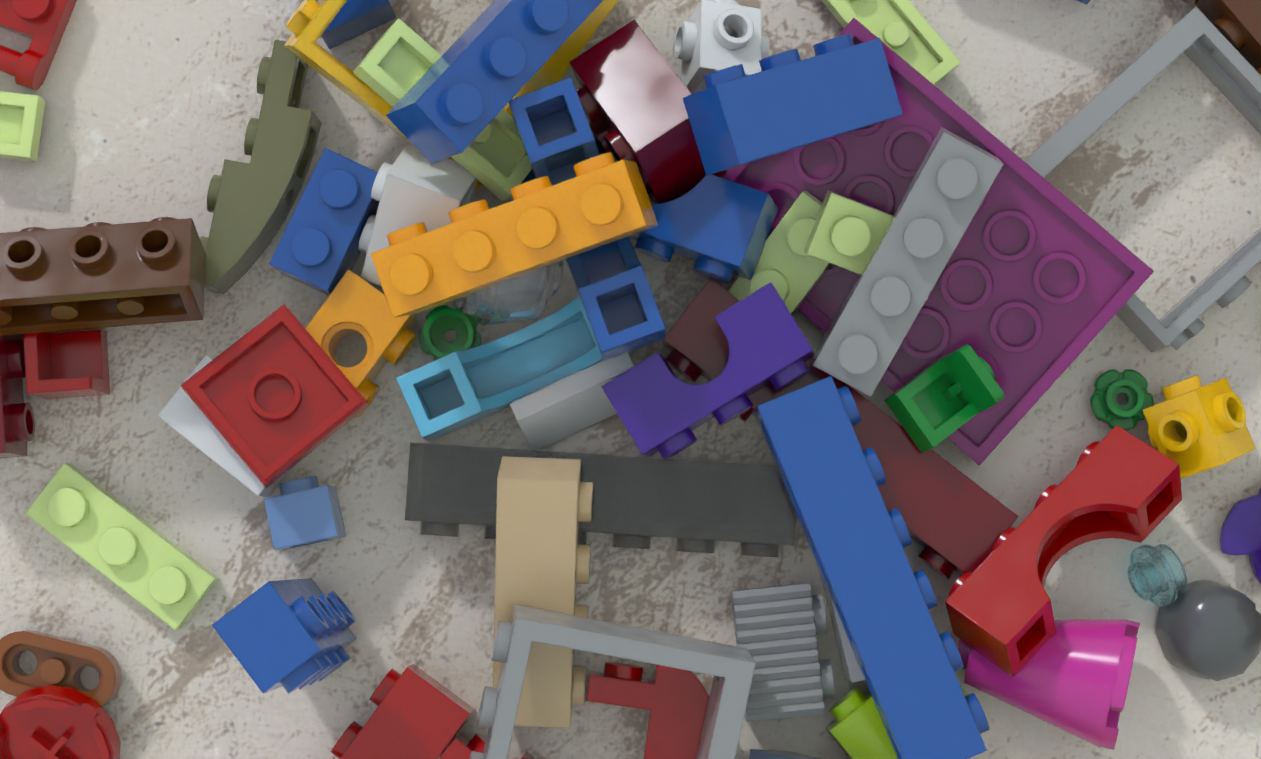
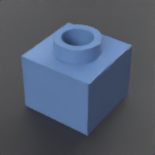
[264,476,346,550]

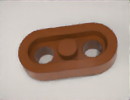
[0,630,122,707]

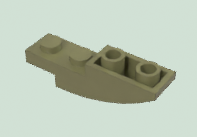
[200,40,322,294]

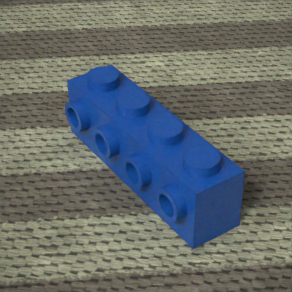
[212,578,357,694]

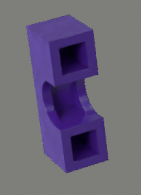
[601,282,815,460]

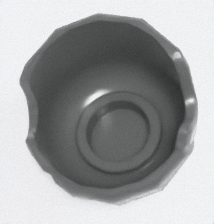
[1155,580,1261,681]

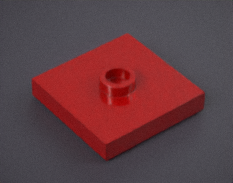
[181,304,368,489]

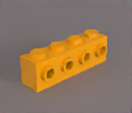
[370,152,658,318]

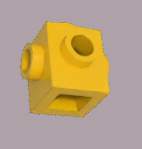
[1143,375,1256,478]

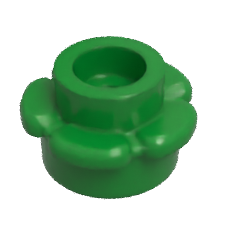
[418,305,481,361]
[1090,369,1154,431]

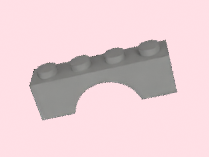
[813,127,1004,397]

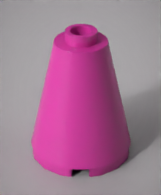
[958,619,1140,750]

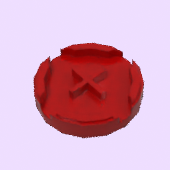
[0,685,121,759]

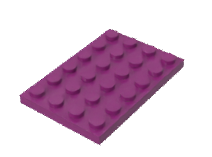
[721,18,1154,466]

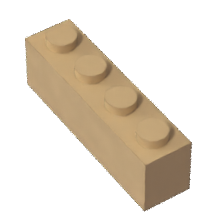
[493,456,593,728]

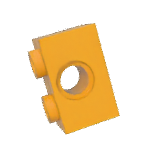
[305,269,418,418]

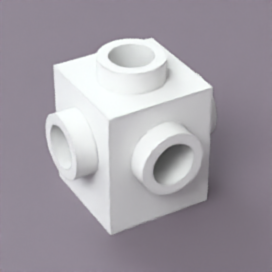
[673,0,770,94]

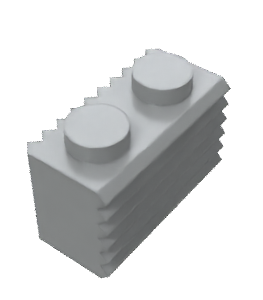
[730,583,835,722]

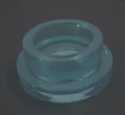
[1127,544,1187,607]

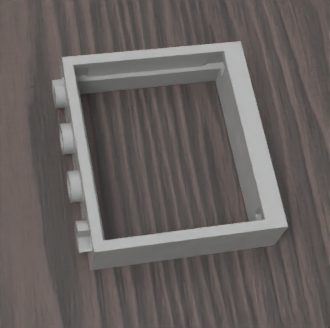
[1025,7,1261,352]
[469,604,756,759]

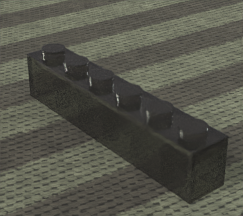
[405,443,796,558]

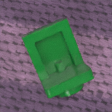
[884,344,1005,453]

